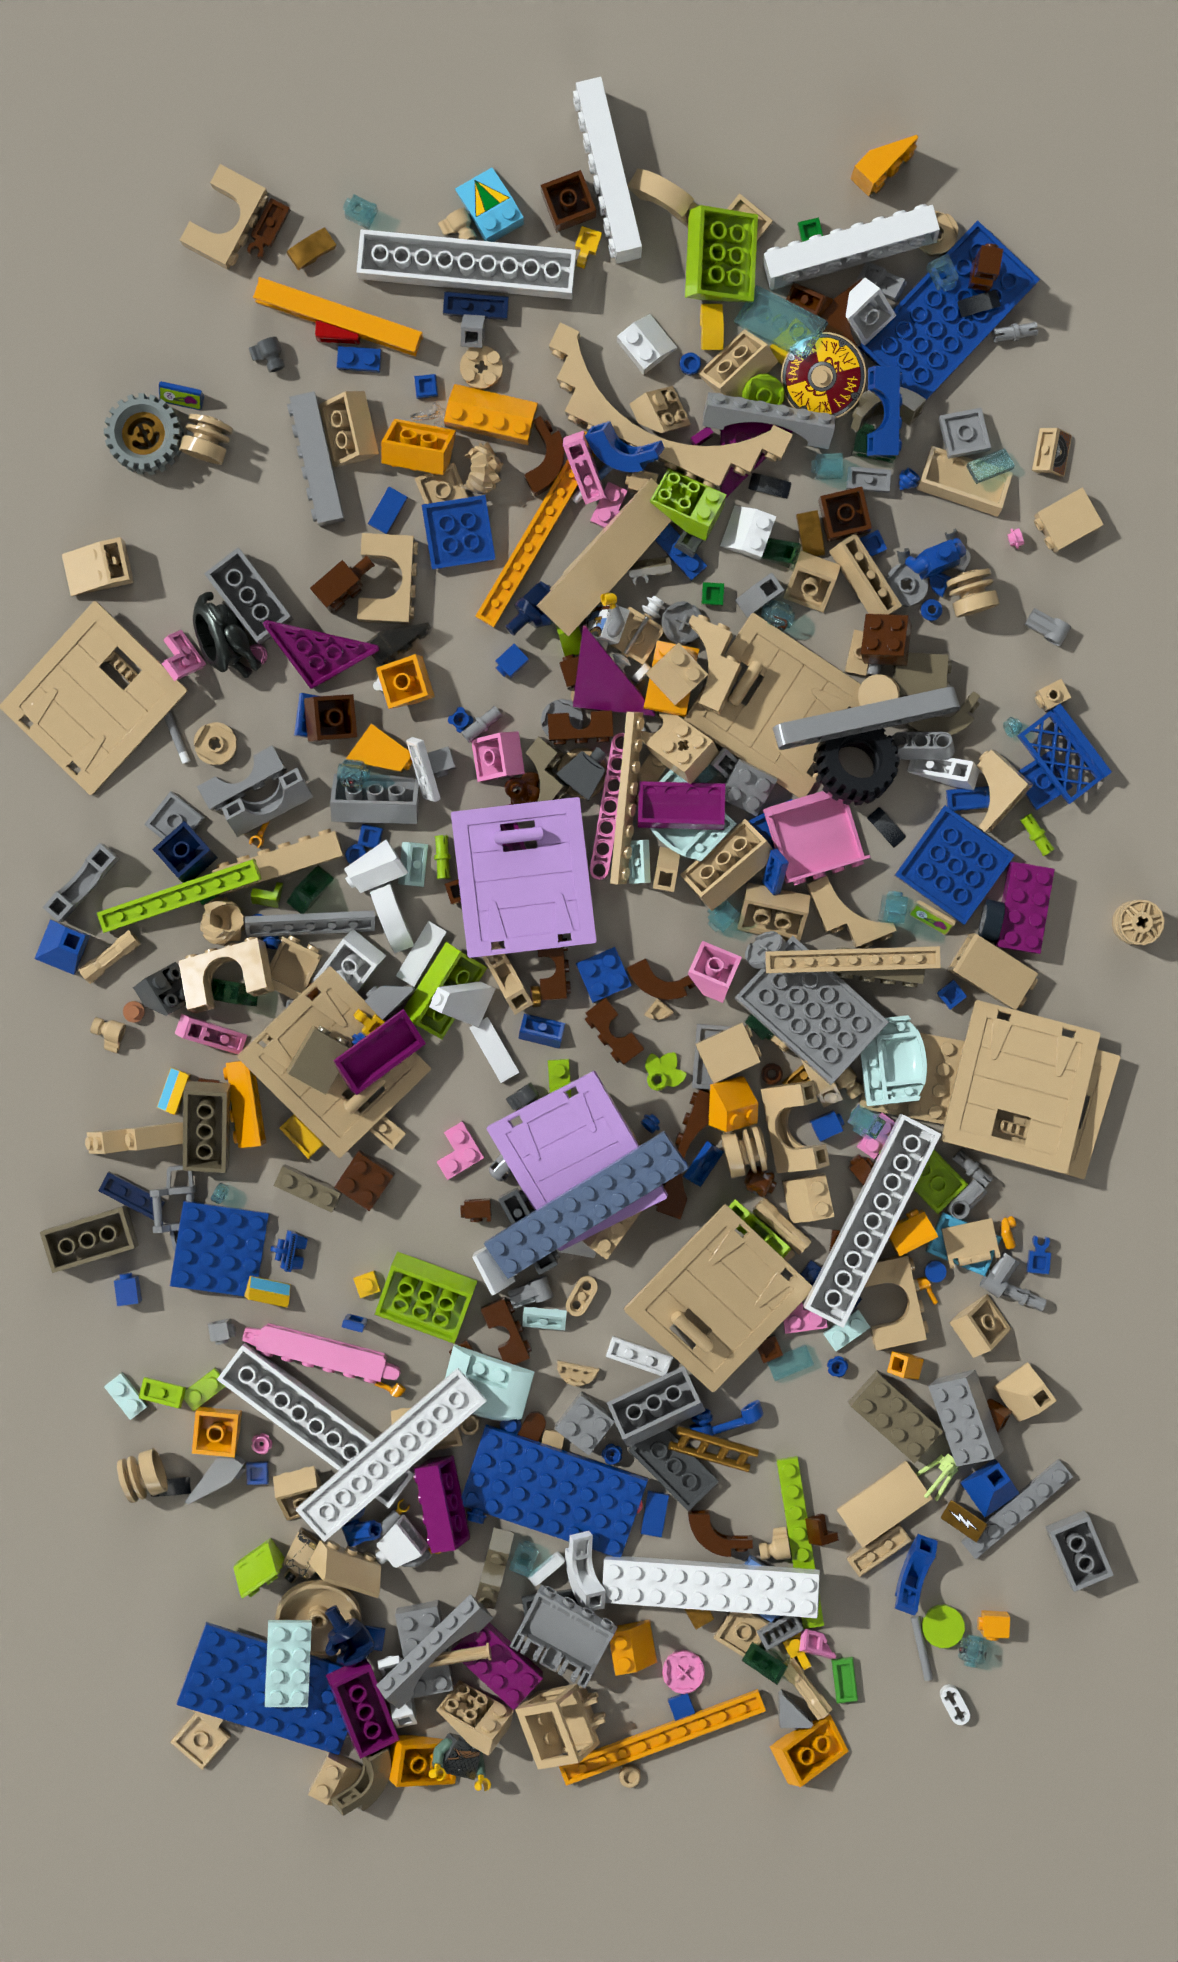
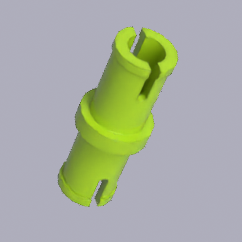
[1020,813,1055,856]
[434,835,451,879]

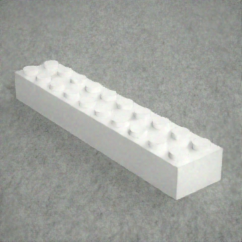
[356,229,576,300]
[803,1114,941,1328]
[217,1342,415,1508]
[603,1555,820,1618]

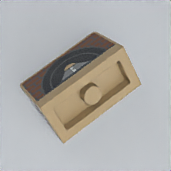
[1032,428,1072,477]

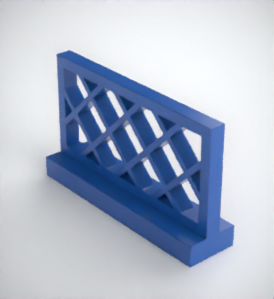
[1017,704,1112,804]

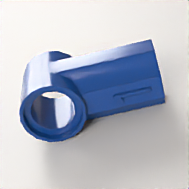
[341,1519,382,1547]

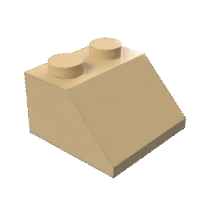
[783,551,841,612]
[645,643,708,705]
[782,1173,834,1223]
[949,1294,1011,1358]
[273,1466,322,1521]
[308,1752,363,1806]

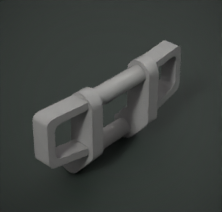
[150,1165,196,1251]

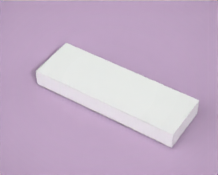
[406,737,441,802]
[396,921,447,987]
[469,1017,519,1083]
[606,1336,673,1376]

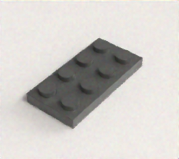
[628,1429,719,1511]

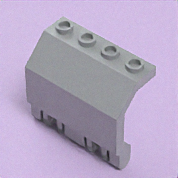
[509,1585,617,1689]

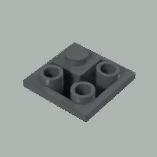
[133,962,186,1016]

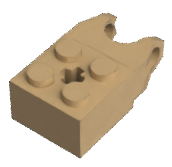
[641,711,719,784]

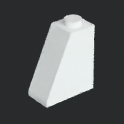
[344,840,408,893]
[429,981,496,1028]

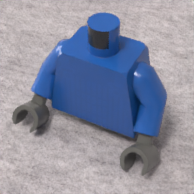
[897,529,966,580]

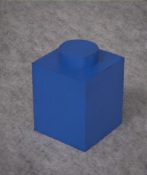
[495,643,529,679]
[810,1110,845,1142]
[114,1273,142,1306]

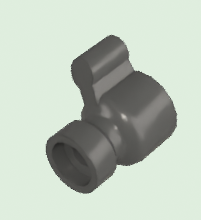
[248,337,285,373]
[506,1082,539,1110]

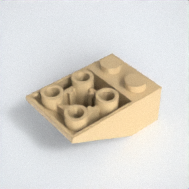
[62,537,134,597]
[437,1680,514,1756]

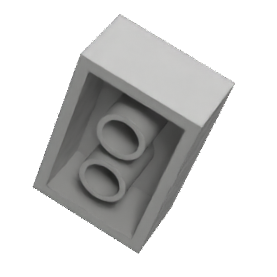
[1045,1511,1114,1592]

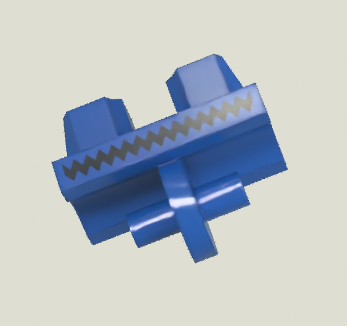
[270,1230,308,1272]

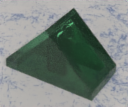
[762,538,802,569]
[742,1642,788,1685]

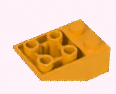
[850,135,918,196]

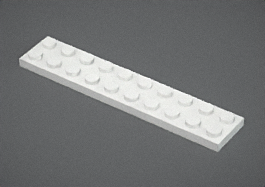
[296,1368,487,1542]

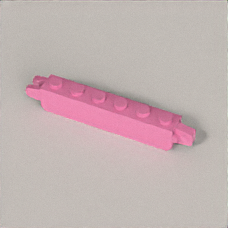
[242,1323,401,1384]

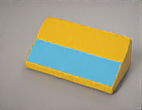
[157,1067,191,1115]
[244,1276,291,1308]

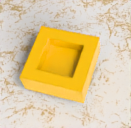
[353,1270,381,1298]

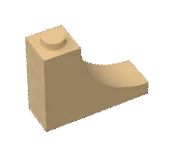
[977,750,1033,833]

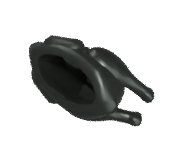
[193,592,262,678]

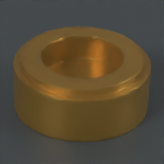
[530,986,541,1008]

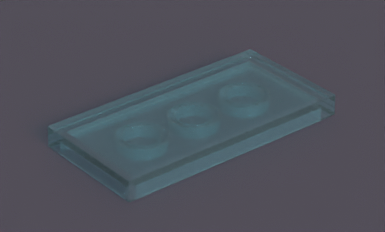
[734,285,828,360]

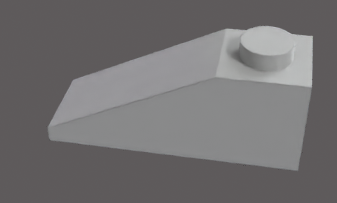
[185,1454,246,1504]

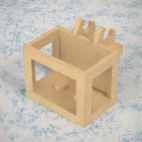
[515,1684,606,1770]

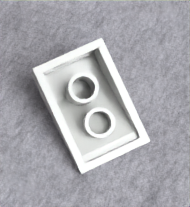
[311,929,386,993]

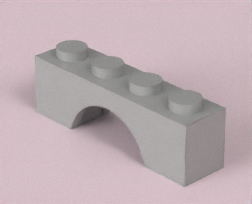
[197,745,287,811]
[222,768,313,837]
[42,843,120,922]

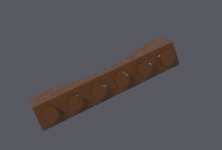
[655,1089,710,1219]

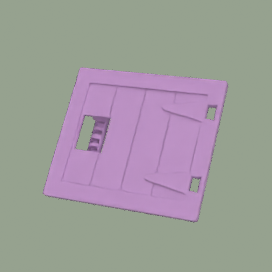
[451,797,596,958]
[486,1071,668,1251]

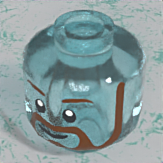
[761,600,795,631]

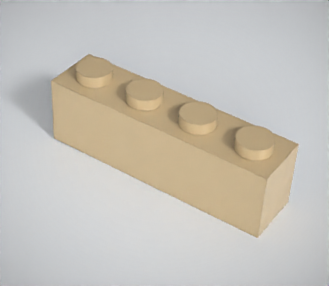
[829,533,902,615]

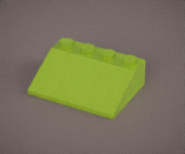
[685,205,758,302]
[374,1251,477,1344]

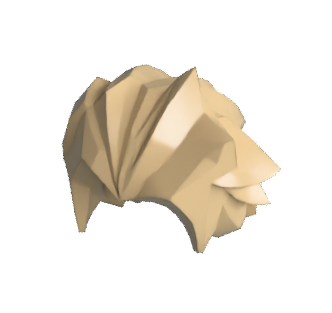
[459,442,504,495]
[200,897,245,946]

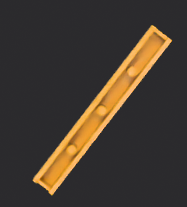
[253,277,424,357]

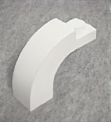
[370,881,414,954]
[565,1531,606,1611]
[378,1655,418,1728]

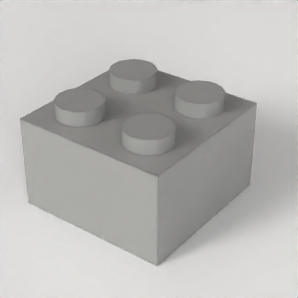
[555,1391,615,1455]

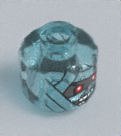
[337,759,370,788]
[958,1634,988,1668]

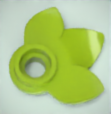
[645,1052,687,1091]

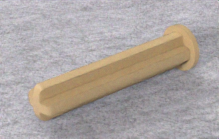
[429,1643,492,1667]

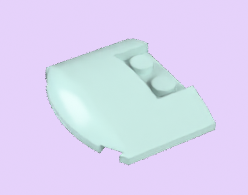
[650,770,737,862]
[860,1015,927,1106]
[445,1344,535,1421]

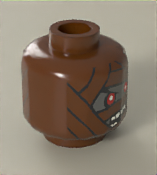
[744,1166,777,1198]

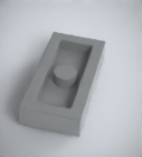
[846,466,891,493]

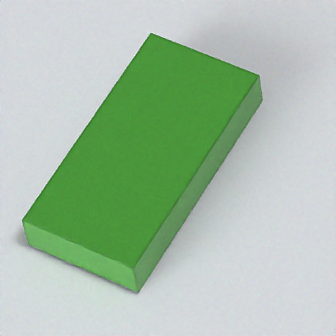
[831,1657,858,1703]

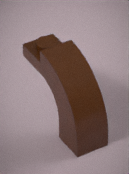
[524,416,564,497]
[626,958,696,1000]

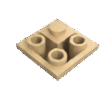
[629,386,691,433]
[993,1362,1057,1422]

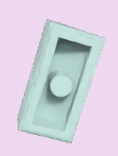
[398,842,428,887]

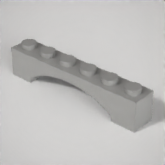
[702,392,835,449]
[376,1594,493,1709]

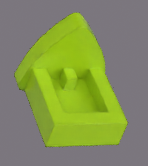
[251,882,283,908]

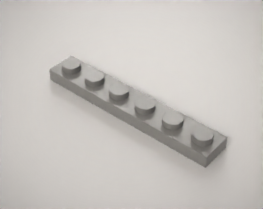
[245,910,375,937]
[961,1459,1073,1559]

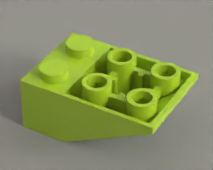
[650,468,727,541]
[233,1538,285,1599]

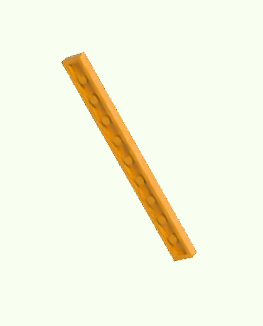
[475,431,596,628]
[559,1689,766,1786]

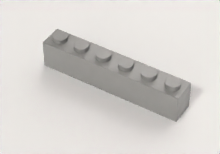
[287,391,345,527]

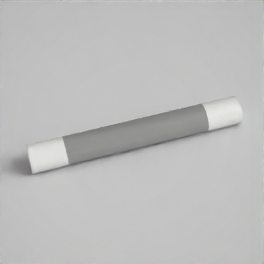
[164,711,190,764]

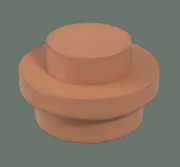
[123,1001,145,1023]

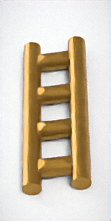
[668,1426,759,1472]

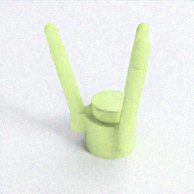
[916,1454,959,1501]

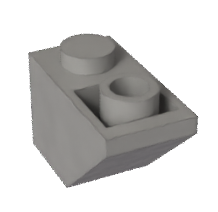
[735,573,784,618]

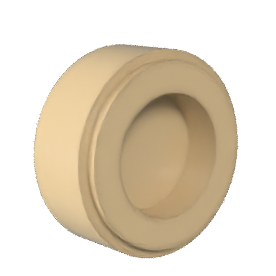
[619,1764,641,1788]

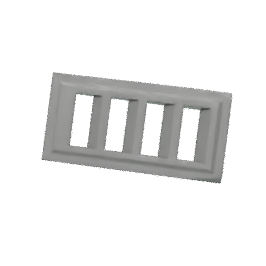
[756,1616,804,1651]

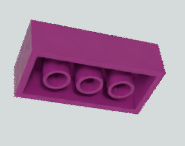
[994,862,1055,954]
[414,1455,470,1553]
[451,1622,543,1710]
[326,1659,399,1759]

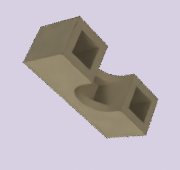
[273,1164,342,1213]

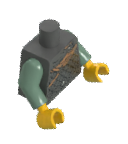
[429,1733,491,1791]

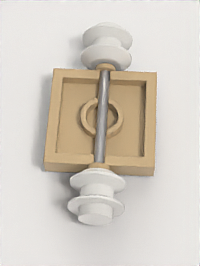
[610,596,666,674]

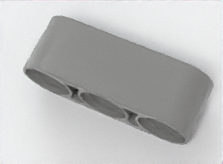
[891,732,955,760]

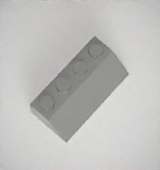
[330,774,419,824]

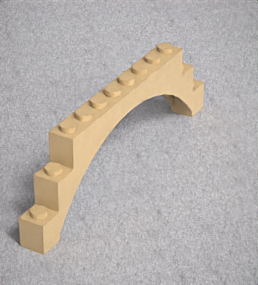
[549,322,793,490]

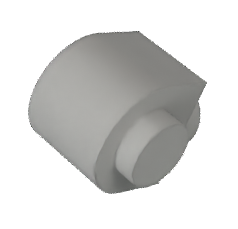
[208,1318,236,1345]

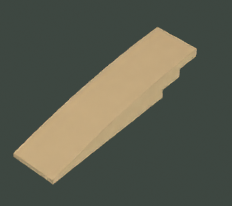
[537,478,671,636]

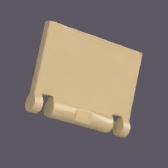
[941,1218,1001,1269]

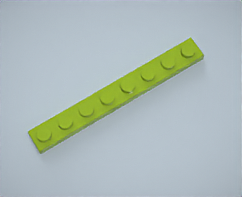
[97,859,262,933]
[776,1456,824,1629]

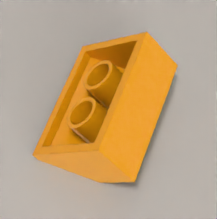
[381,419,456,475]

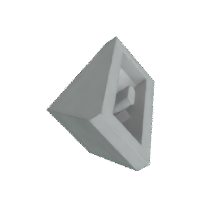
[709,748,738,780]
[778,1689,813,1728]

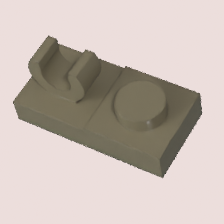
[628,556,672,585]

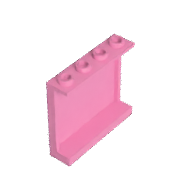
[763,791,870,886]

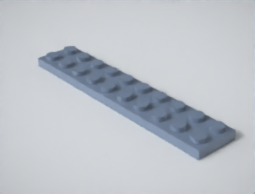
[484,1131,689,1279]

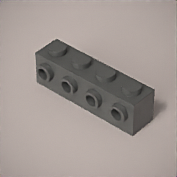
[498,1187,560,1275]

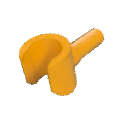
[249,820,270,848]
[917,1277,938,1304]
[375,1381,406,1397]

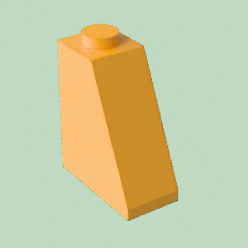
[346,724,413,773]

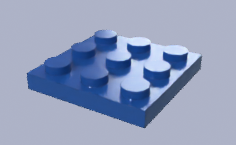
[422,495,496,569]

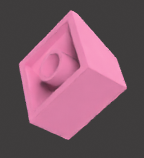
[471,731,525,782]
[688,941,742,1003]

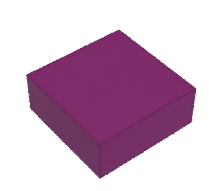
[690,427,713,446]

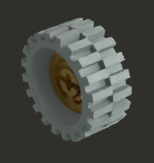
[104,393,184,475]

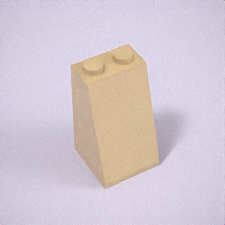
[947,933,1038,1010]

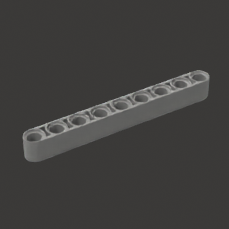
[773,687,960,750]

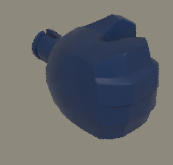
[505,581,553,636]
[325,1605,374,1667]

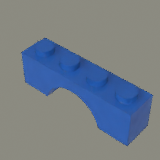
[867,366,903,457]

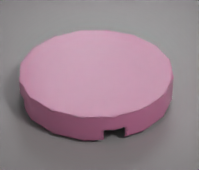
[662,1650,705,1694]

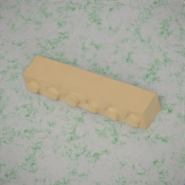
[212,829,345,895]

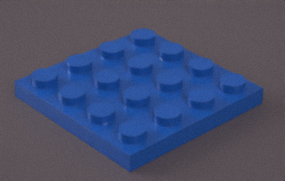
[894,805,1014,925]
[170,1201,269,1296]

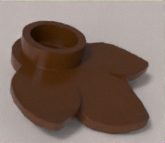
[505,772,540,805]

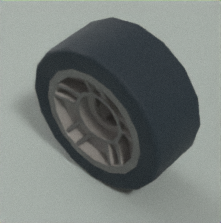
[978,899,1005,942]

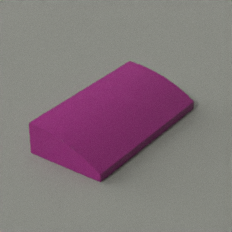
[638,781,725,830]
[333,1009,426,1095]

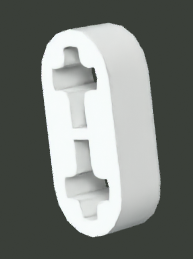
[528,1551,565,1586]
[940,1684,970,1725]

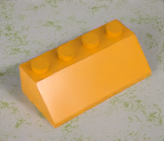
[444,384,538,445]
[223,1061,267,1148]

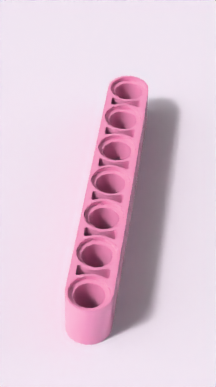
[590,733,624,880]

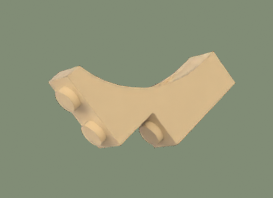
[688,615,742,715]
[806,876,897,949]
[85,1122,183,1154]

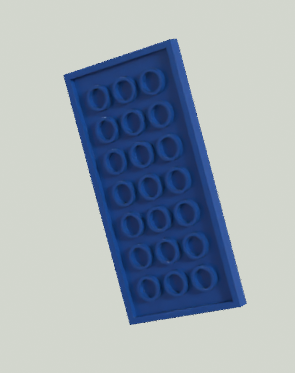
[858,220,1040,400]
[461,1424,648,1557]
[177,1622,348,1755]

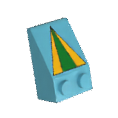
[455,168,524,242]

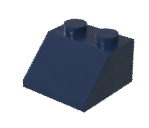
[152,821,218,883]

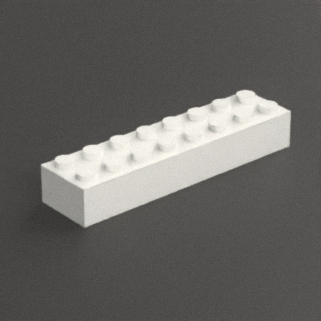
[573,77,642,264]
[764,204,940,290]

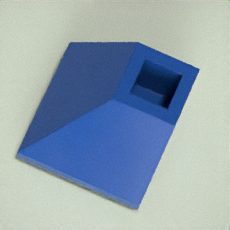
[34,919,91,975]
[960,1459,1020,1518]

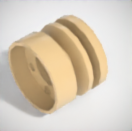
[179,414,233,465]
[946,569,1000,618]
[1112,900,1164,945]
[721,1126,768,1178]
[117,1448,168,1503]

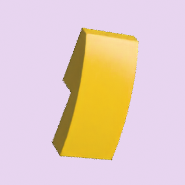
[700,303,724,350]

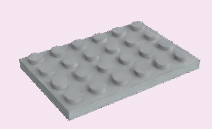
[734,935,889,1085]

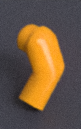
[1001,1216,1017,1249]

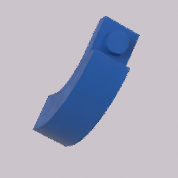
[585,421,665,472]
[894,1534,938,1616]

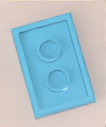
[925,1212,1002,1276]

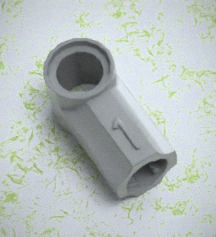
[1025,608,1071,646]
[947,1179,988,1219]
[980,1252,1020,1298]
[508,1276,554,1309]

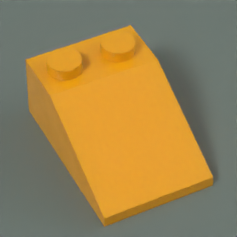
[643,640,699,717]
[769,1714,849,1787]
[389,1735,456,1787]

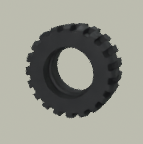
[813,728,900,806]

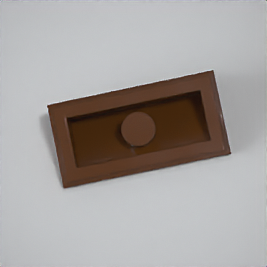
[785,282,833,318]

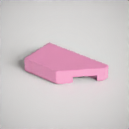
[799,1629,836,1659]

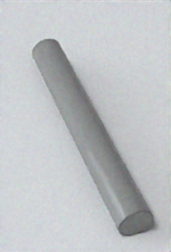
[911,1616,933,1681]

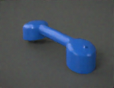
[689,1400,763,1436]

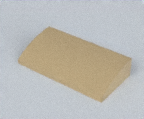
[917,446,1013,517]
[837,1461,933,1548]

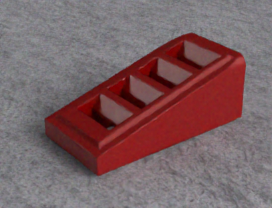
[315,320,360,345]

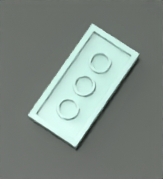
[265,1620,312,1707]

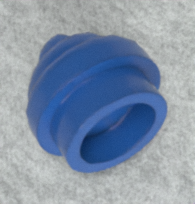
[899,467,921,490]

